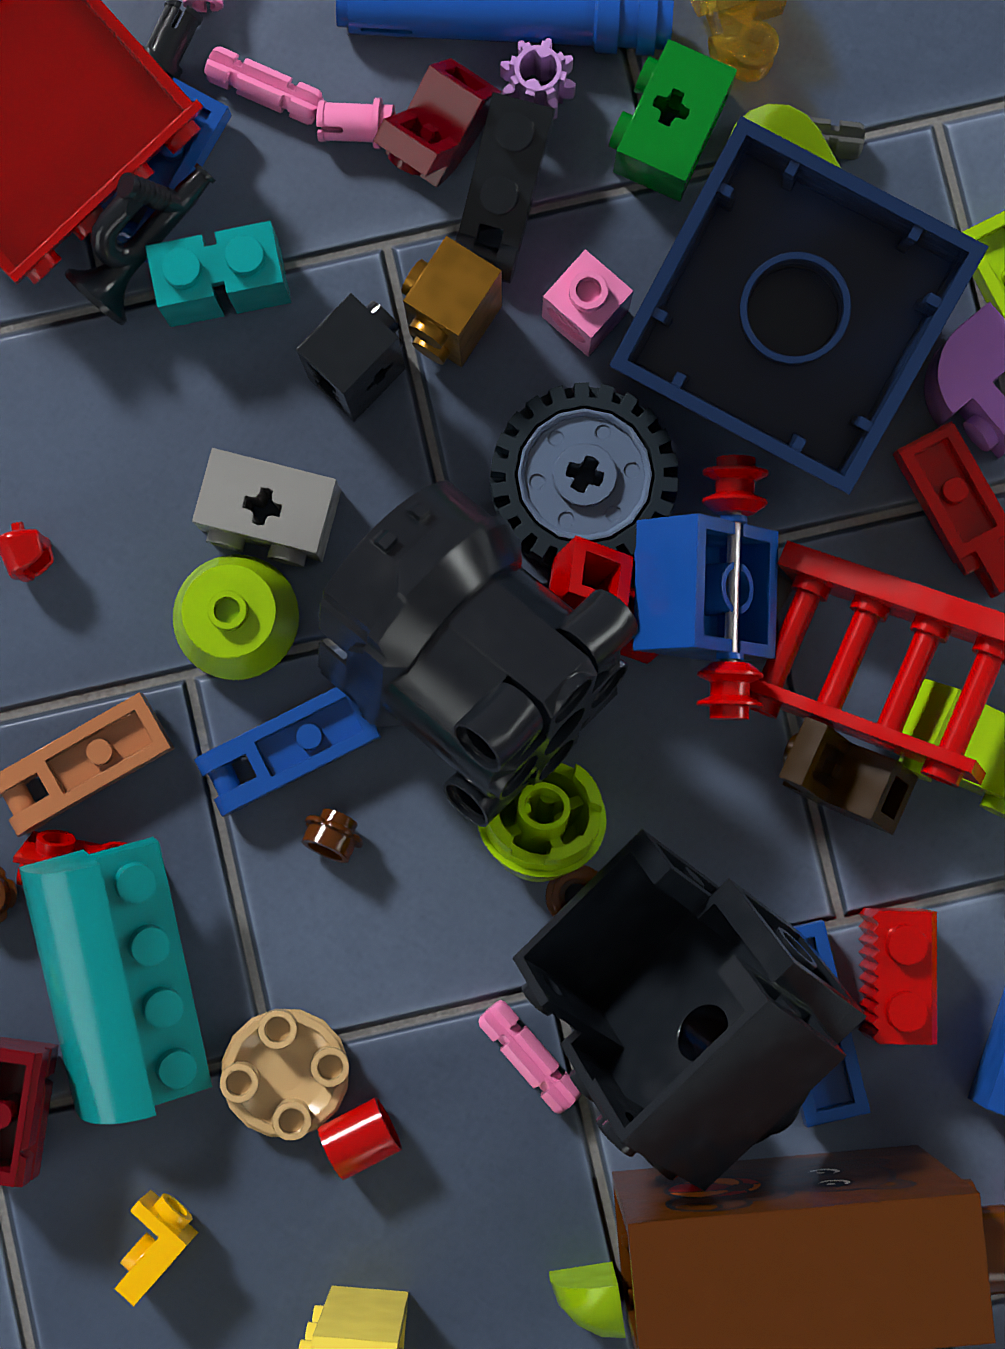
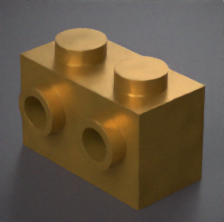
[401,236,502,367]

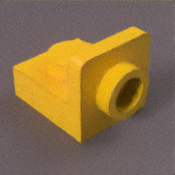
[114,1190,199,1307]

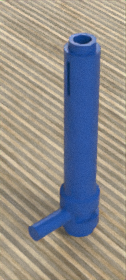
[336,0,674,56]

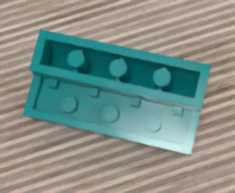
[19,837,212,1124]

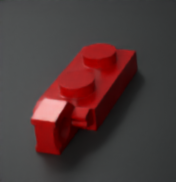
[893,421,1005,598]

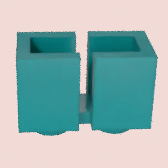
[145,220,292,327]

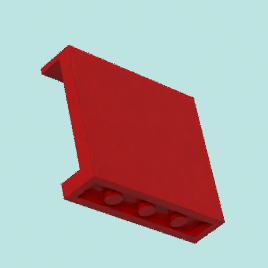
[0,0,204,285]

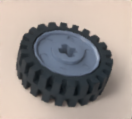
[490,382,679,569]

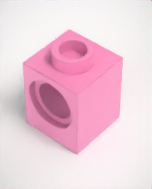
[542,249,633,357]

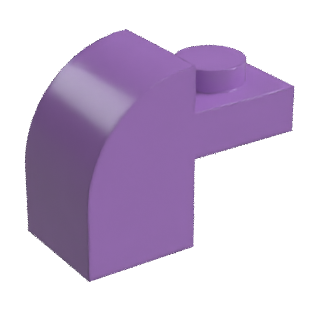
[924,301,1005,459]

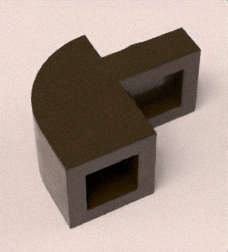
[779,717,919,835]

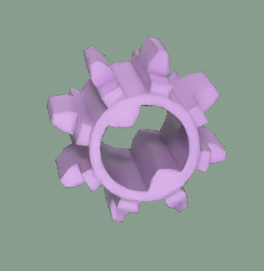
[500,38,576,120]

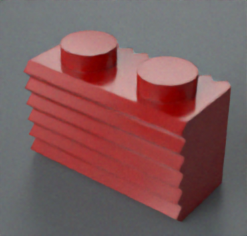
[858,908,937,1045]

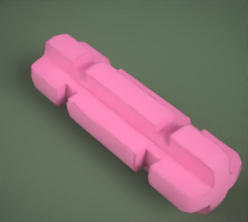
[204,47,324,125]
[478,1000,581,1114]

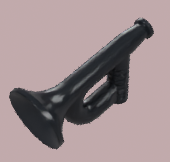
[65,163,216,325]

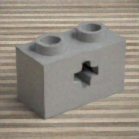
[192,448,342,567]

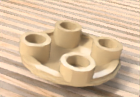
[220,1009,349,1140]

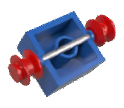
[633,455,779,720]

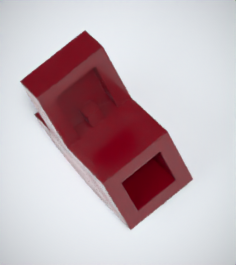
[373,58,502,187]

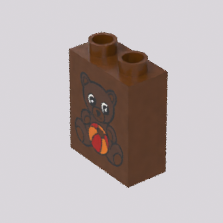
[612,1145,1005,1349]

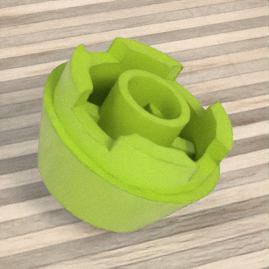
[173,554,299,680]
[478,763,607,882]

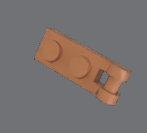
[0,692,175,837]

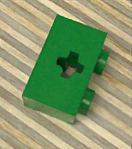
[608,39,738,202]

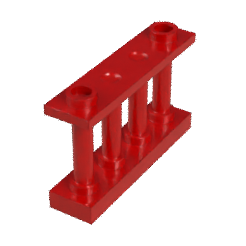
[749,540,1005,788]

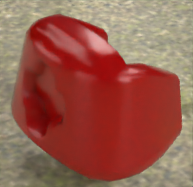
[0,522,54,582]

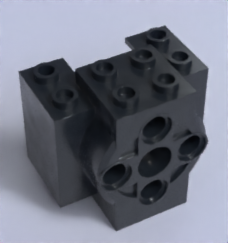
[513,829,867,1191]

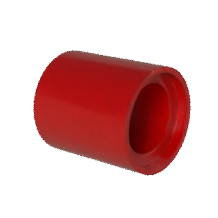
[318,1097,402,1181]

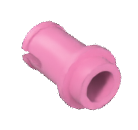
[316,98,395,149]

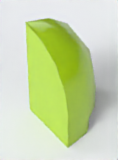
[549,1261,626,1338]

